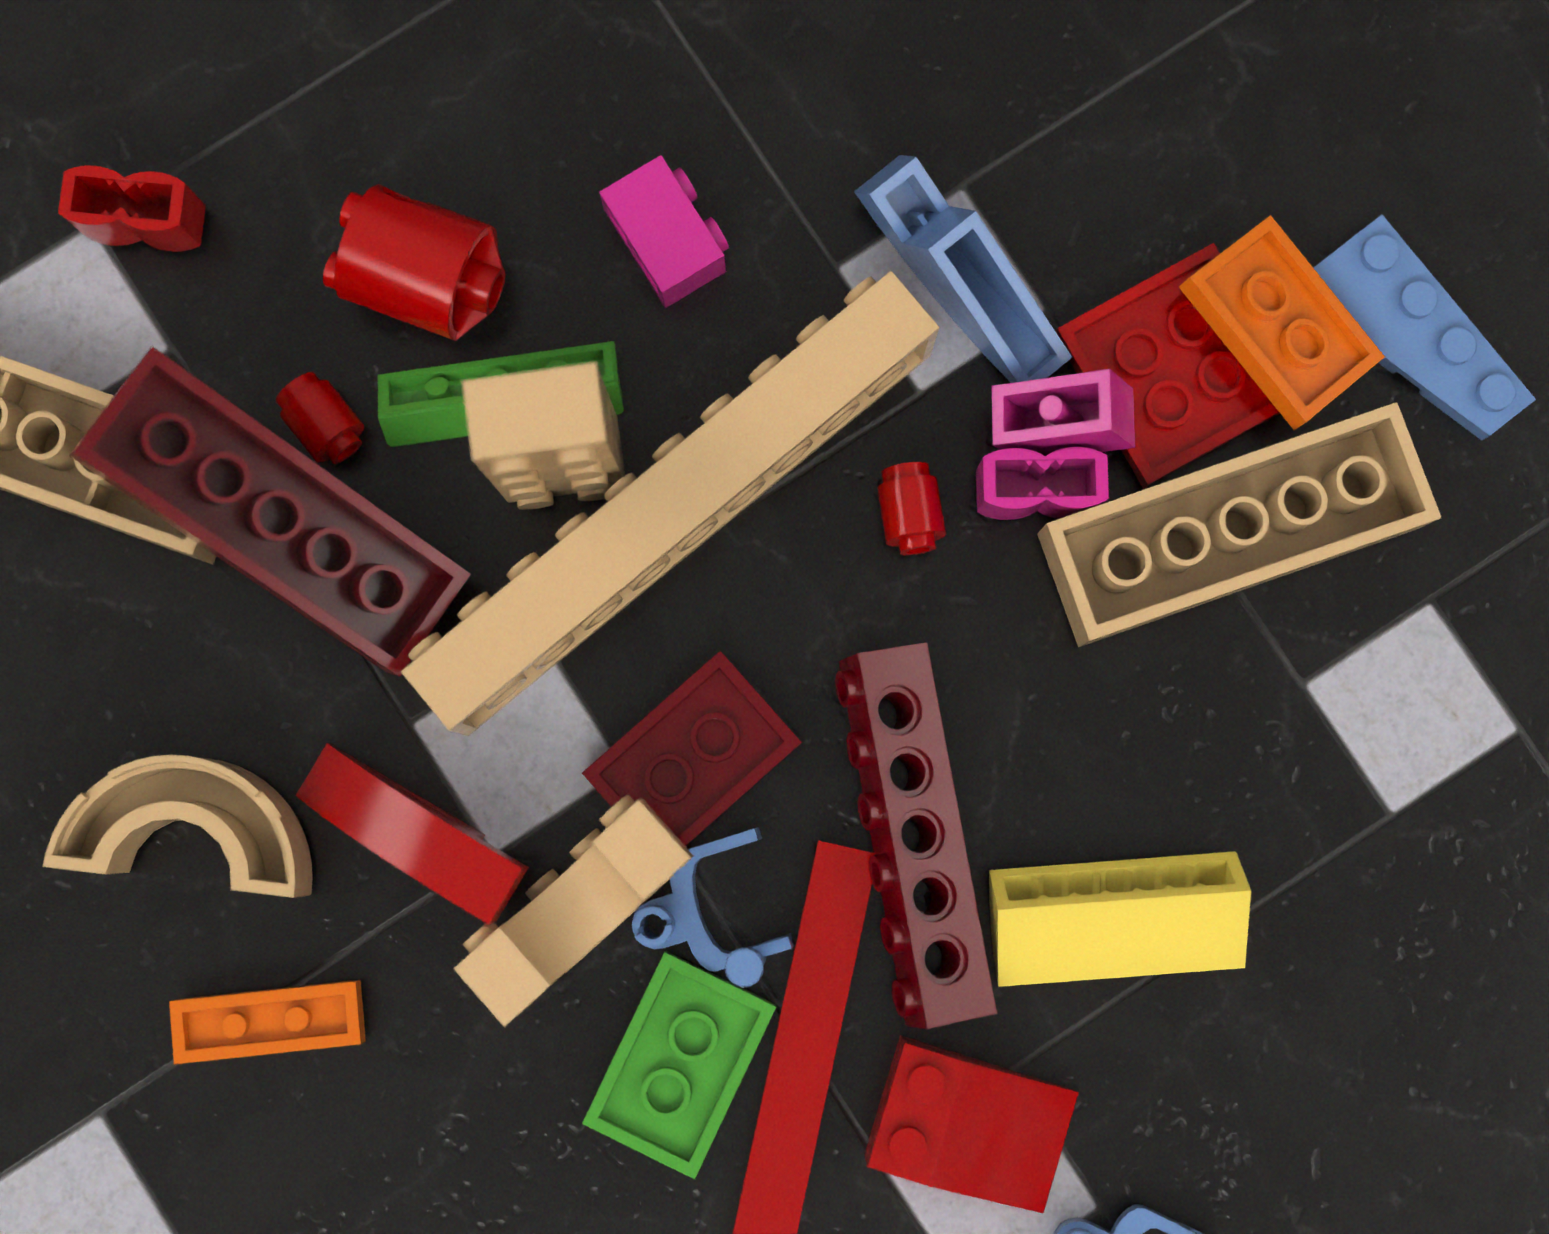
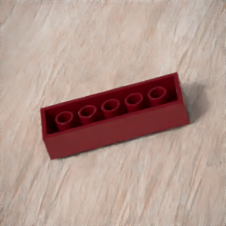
[69,346,471,677]

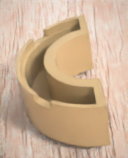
[43,755,313,898]
[454,794,693,1027]

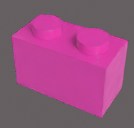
[599,155,729,308]
[992,369,1135,456]

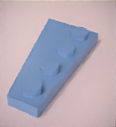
[1314,215,1536,440]

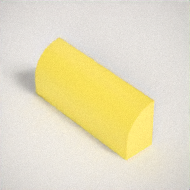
[989,851,1251,987]

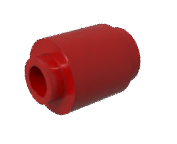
[276,372,365,464]
[877,462,946,555]

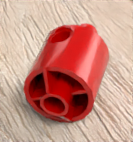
[323,184,506,341]

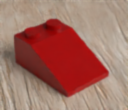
[864,1035,1079,1214]

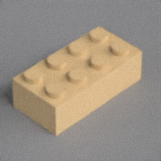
[462,362,625,509]

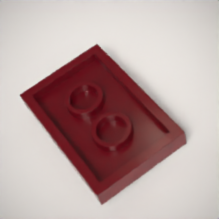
[582,651,802,847]

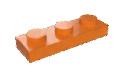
[169,980,366,1064]

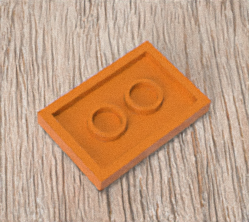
[1179,215,1385,430]

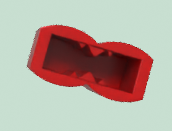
[58,165,206,252]

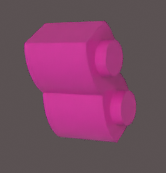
[976,447,1109,520]

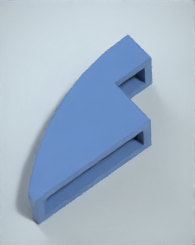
[854,155,1072,383]

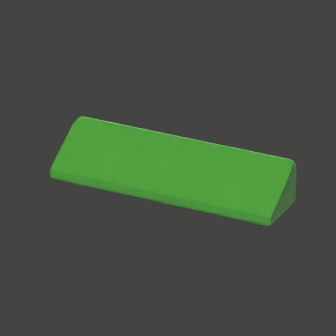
[378,341,624,447]

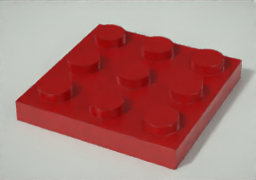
[1055,243,1280,489]

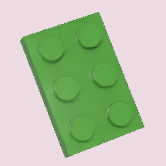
[582,951,777,1179]

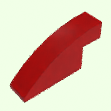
[295,743,528,925]

